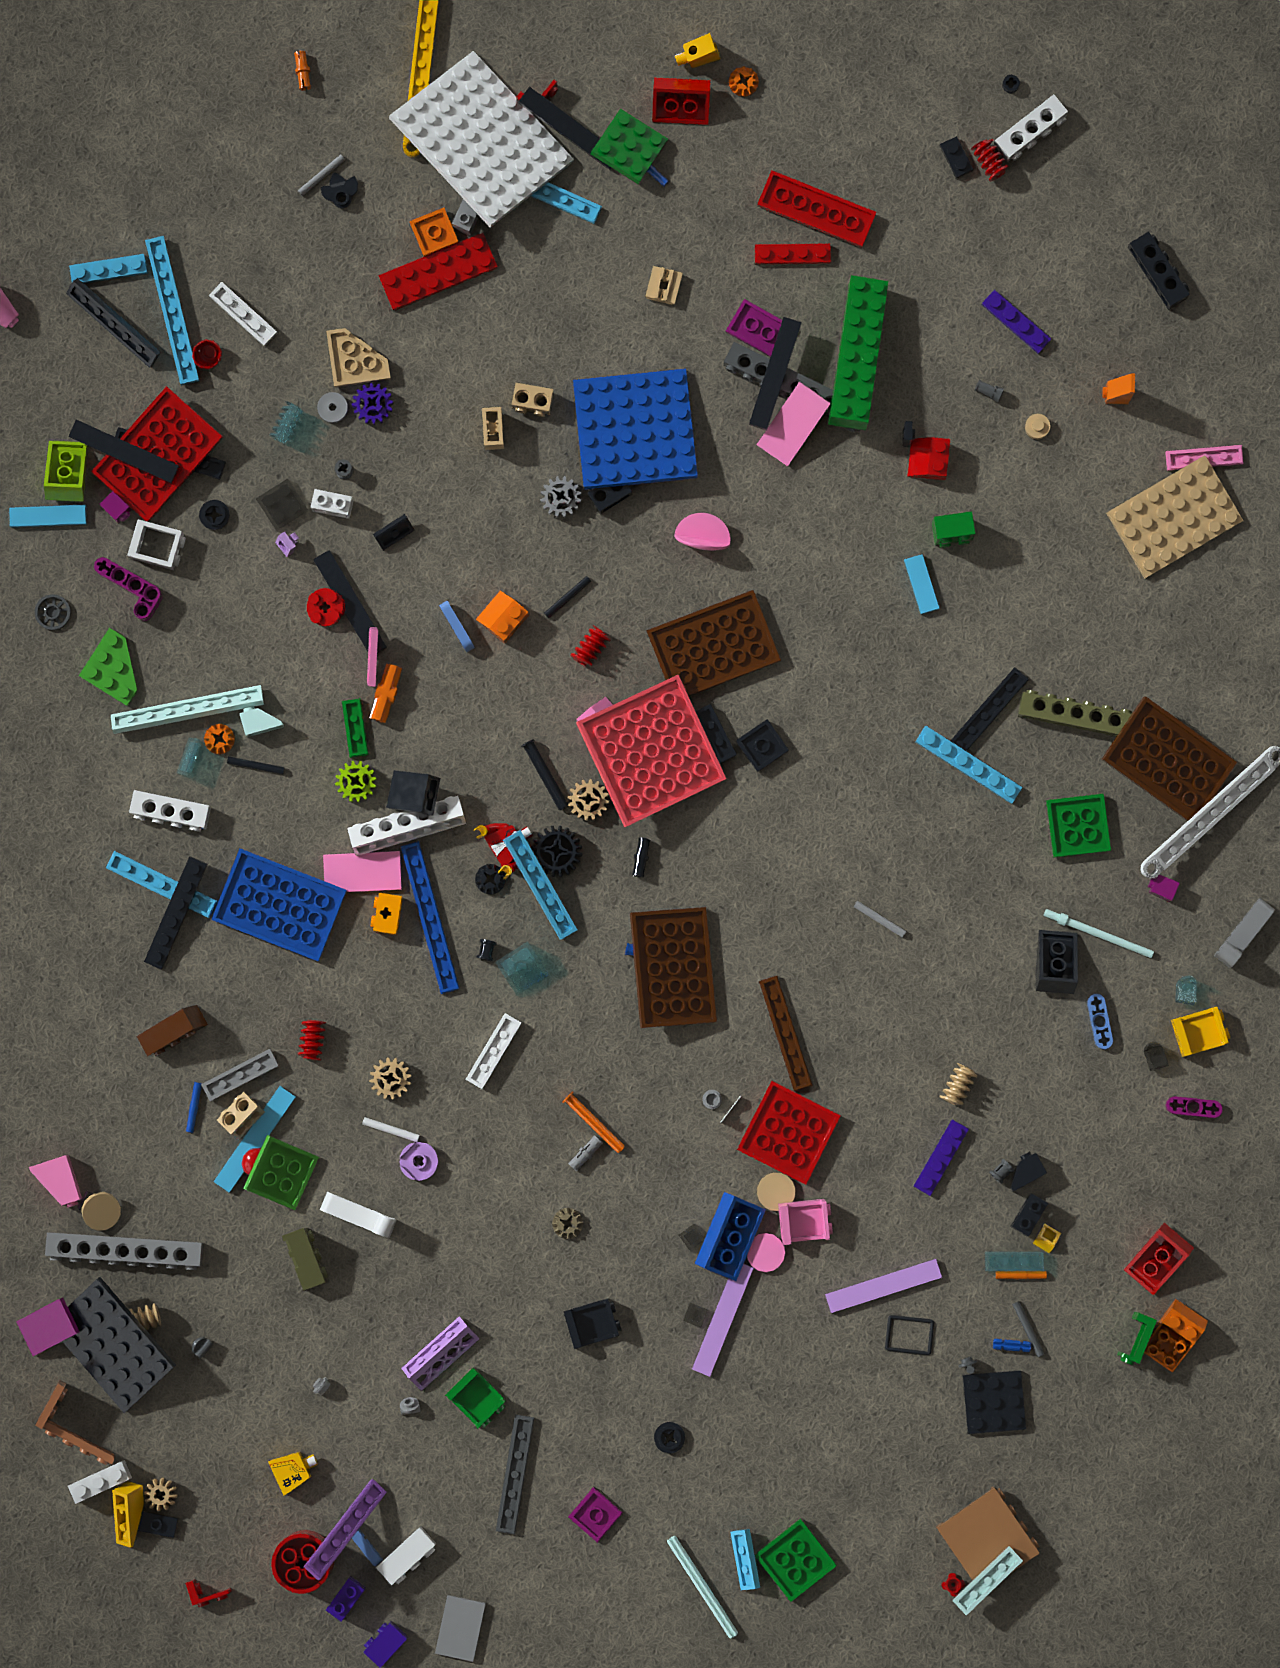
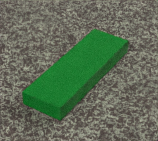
[342,698,369,758]

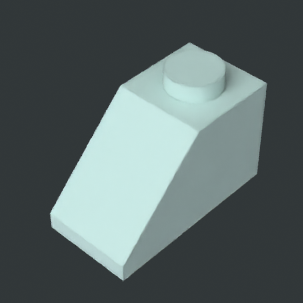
[239,707,284,738]

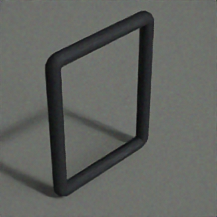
[885,1315,934,1355]

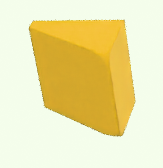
[1033,1223,1061,1253]

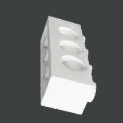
[994,95,1068,162]
[129,790,211,832]

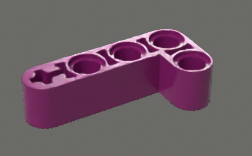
[94,557,163,621]

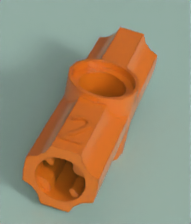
[370,663,402,723]

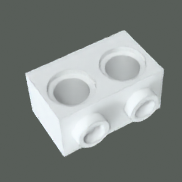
[311,489,354,519]

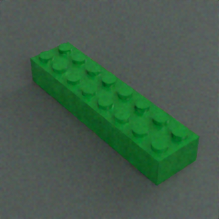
[828,275,889,431]

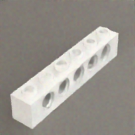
[347,796,466,856]

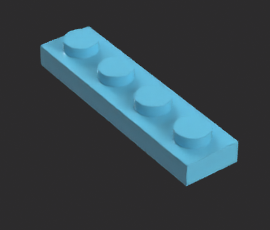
[69,254,147,283]

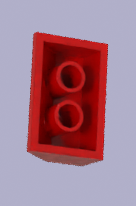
[652,77,711,125]

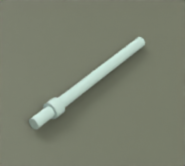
[1043,909,1154,958]

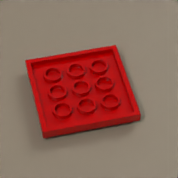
[737,1081,841,1185]

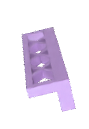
[401,1316,479,1391]

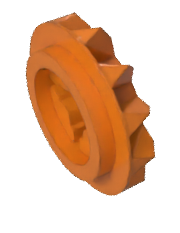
[729,66,759,97]
[204,724,235,754]

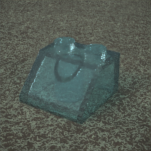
[495,941,549,996]

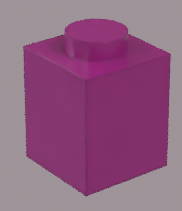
[99,491,131,523]
[1148,874,1179,902]

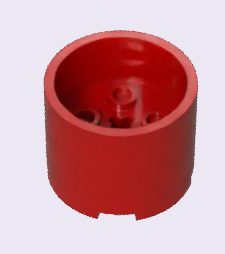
[271,1530,334,1594]

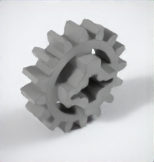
[540,476,581,518]

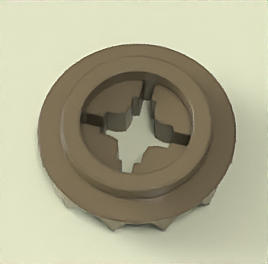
[552,1208,583,1239]

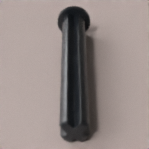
[521,739,568,811]

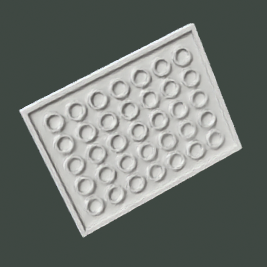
[389,51,574,228]

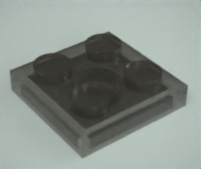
[256,479,308,531]

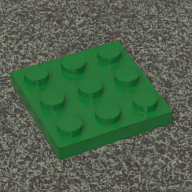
[591,109,668,184]
[1046,794,1111,858]
[754,1518,837,1602]

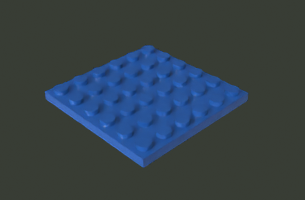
[573,369,698,490]

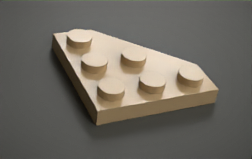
[326,328,391,388]

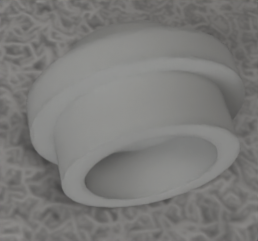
[702,1090,722,1109]
[313,1377,330,1396]

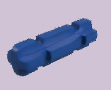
[993,1339,1031,1352]

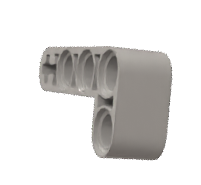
[1214,898,1275,968]

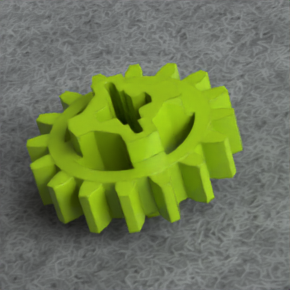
[335,761,377,803]

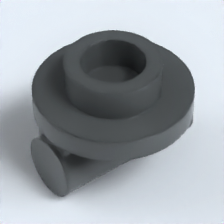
[192,1337,213,1359]
[958,1356,978,1374]

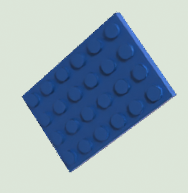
[211,848,347,962]

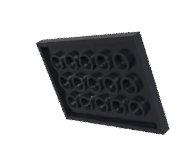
[62,1277,176,1413]

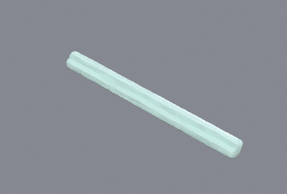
[667,1536,738,1639]

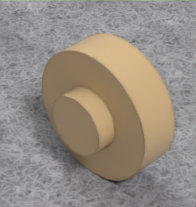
[1025,414,1050,440]

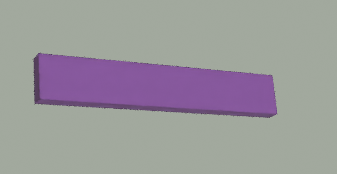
[304,1479,387,1580]

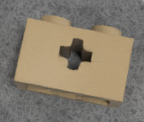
[482,407,504,450]

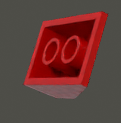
[1124,1222,1194,1295]

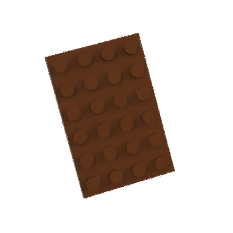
[646,590,781,696]
[1101,696,1237,821]
[630,907,717,1028]

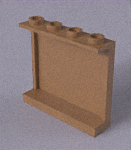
[936,1487,1040,1581]

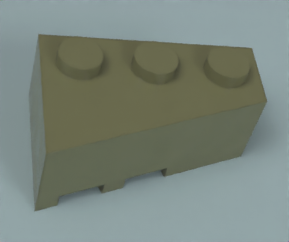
[282,1228,329,1291]

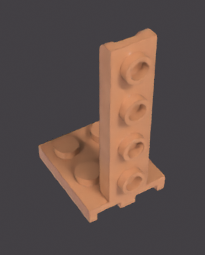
[35,1380,115,1465]

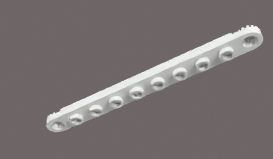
[1141,746,1280,879]

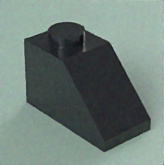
[1010,1151,1047,1192]

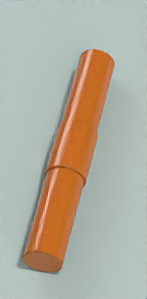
[995,1271,1047,1279]

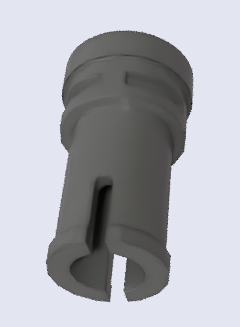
[974,380,1004,402]

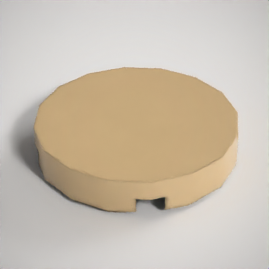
[757,1173,795,1211]
[82,1192,121,1231]

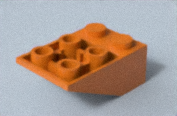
[1144,1299,1208,1372]

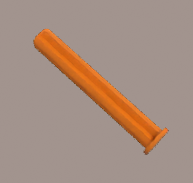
[562,1091,625,1153]

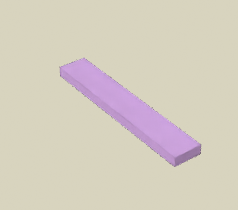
[825,1259,942,1313]
[692,1264,753,1377]

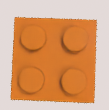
[409,207,459,256]

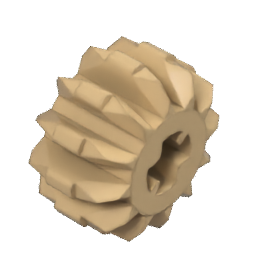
[144,1477,178,1511]

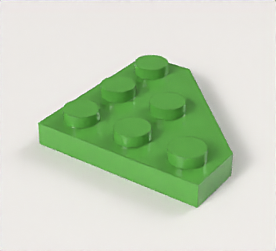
[79,628,138,706]

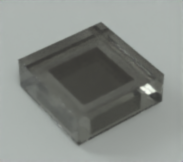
[679,1224,705,1251]
[683,1303,708,1328]

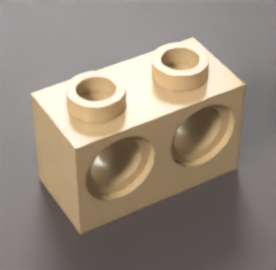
[512,383,554,417]
[217,1092,265,1140]

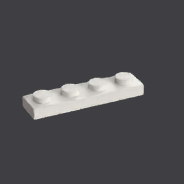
[209,282,278,347]
[466,1013,522,1089]

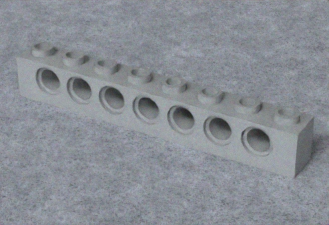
[45,1232,204,1270]

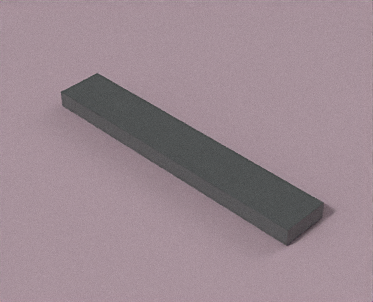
[496,1414,535,1534]

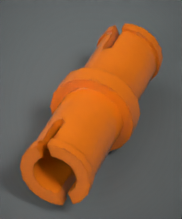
[294,51,311,91]

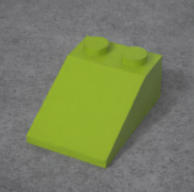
[44,441,87,502]

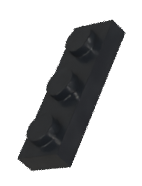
[695,704,737,764]

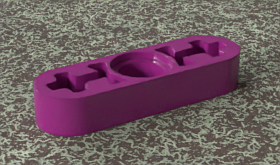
[1165,1096,1222,1118]

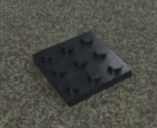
[962,1370,1026,1434]

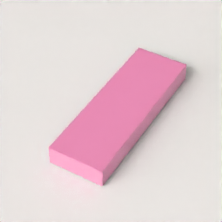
[367,627,378,687]

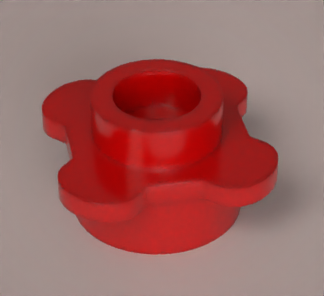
[941,1573,965,1597]

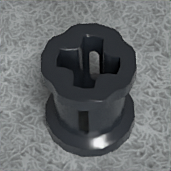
[476,939,497,962]

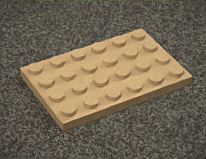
[1106,455,1243,579]

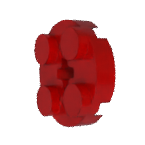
[307,588,345,626]

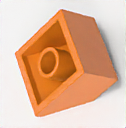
[476,591,529,644]

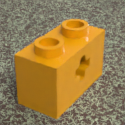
[370,893,403,935]

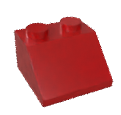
[907,437,950,480]

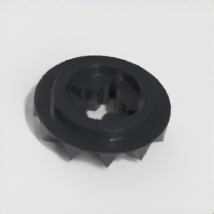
[199,500,230,530]
[475,864,506,895]
[654,1422,685,1453]

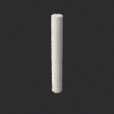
[362,1117,420,1142]

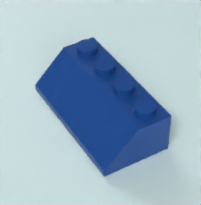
[695,1192,766,1281]

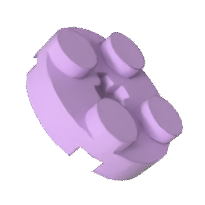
[400,1142,438,1181]

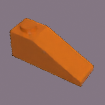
[1102,373,1135,404]

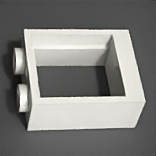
[127,519,186,570]

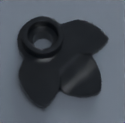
[321,172,358,209]

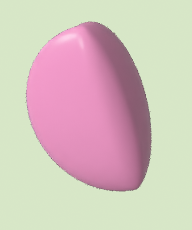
[674,513,730,551]

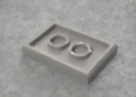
[435,1595,486,1662]

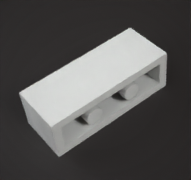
[68,1460,132,1504]
[376,1526,436,1585]

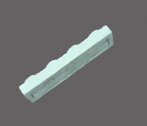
[952,1546,1023,1615]

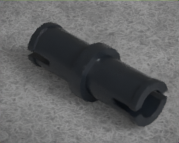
[632,838,651,878]

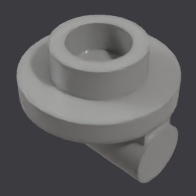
[400,1397,421,1415]

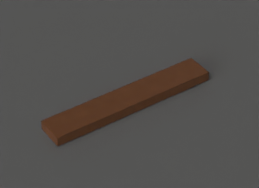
[759,976,813,1092]

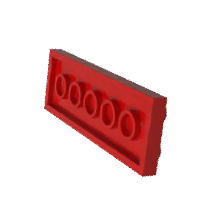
[757,170,876,248]
[378,233,498,311]

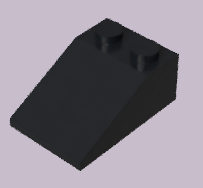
[1036,930,1078,994]

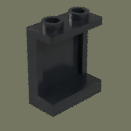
[386,770,441,816]
[563,1298,622,1349]

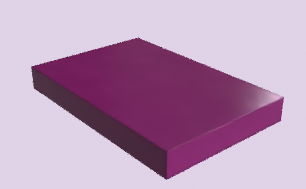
[725,299,782,357]
[16,1297,80,1356]

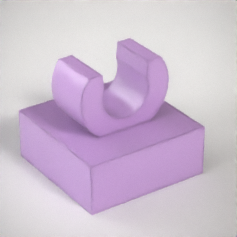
[275,532,299,557]

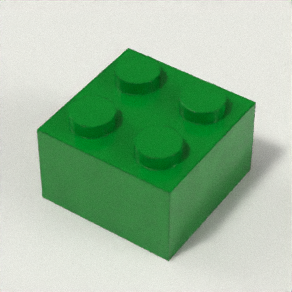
[932,511,975,548]

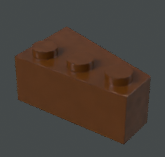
[136,1005,208,1057]

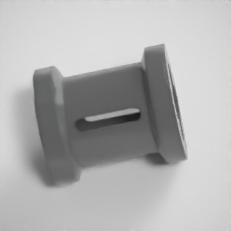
[335,459,353,479]
[989,1159,1015,1184]

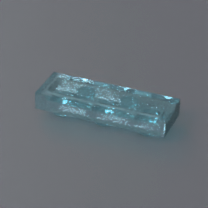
[985,1252,1044,1271]

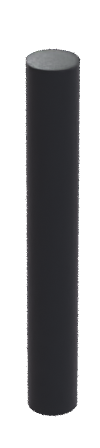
[544,576,591,619]
[227,756,285,775]

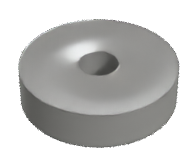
[317,392,348,423]

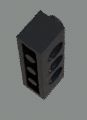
[1127,231,1190,310]

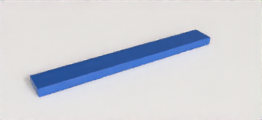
[401,841,460,994]

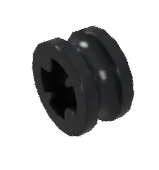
[1002,74,1020,93]

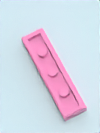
[1165,445,1244,471]

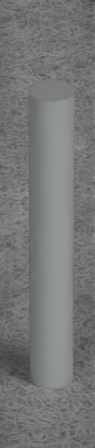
[297,154,345,196]
[854,901,906,937]

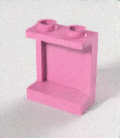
[778,1199,833,1245]

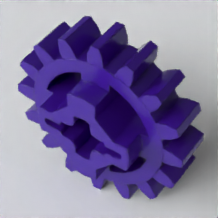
[352,383,394,425]

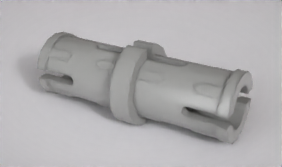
[568,1135,603,1171]

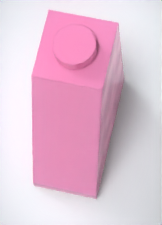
[29,1155,82,1208]

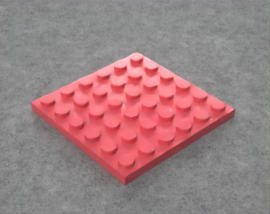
[576,675,726,827]

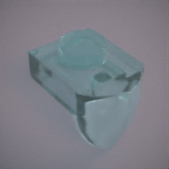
[1175,975,1197,1005]

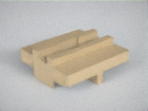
[645,266,683,305]

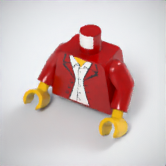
[474,823,533,879]

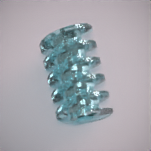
[269,401,306,444]

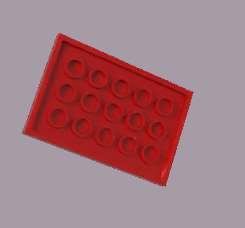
[91,386,224,522]

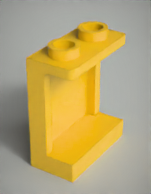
[1171,1006,1230,1057]

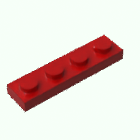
[755,243,831,265]

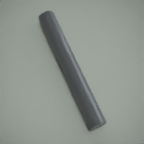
[1012,1301,1044,1357]

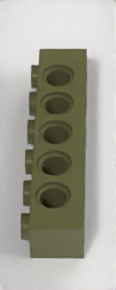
[1018,690,1132,737]

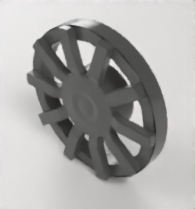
[35,594,71,630]

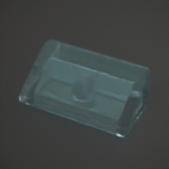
[177,738,202,777]

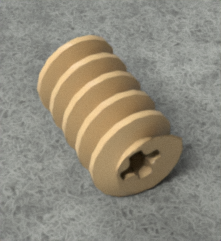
[940,1063,977,1106]
[130,1303,161,1330]

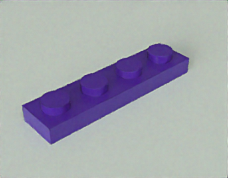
[981,290,1051,354]
[913,1119,969,1196]

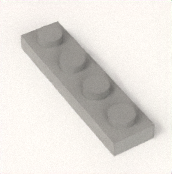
[201,1049,279,1102]

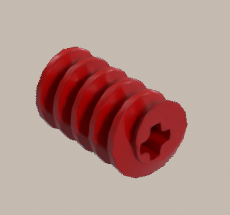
[971,139,1009,182]
[570,625,611,667]
[298,1020,326,1061]

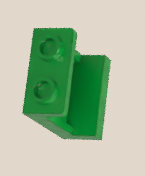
[1117,1312,1157,1365]
[445,1367,506,1429]

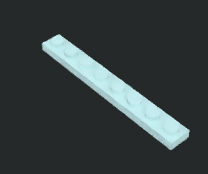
[111,685,264,734]

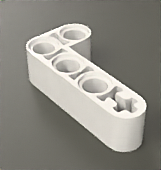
[320,1192,397,1238]

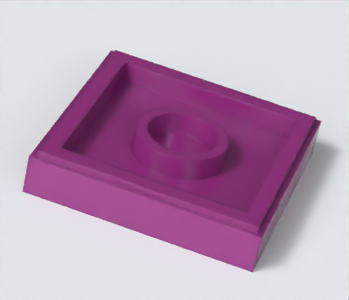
[568,1487,623,1543]

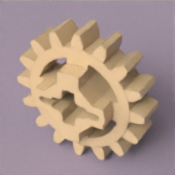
[568,779,609,821]
[369,1058,412,1100]

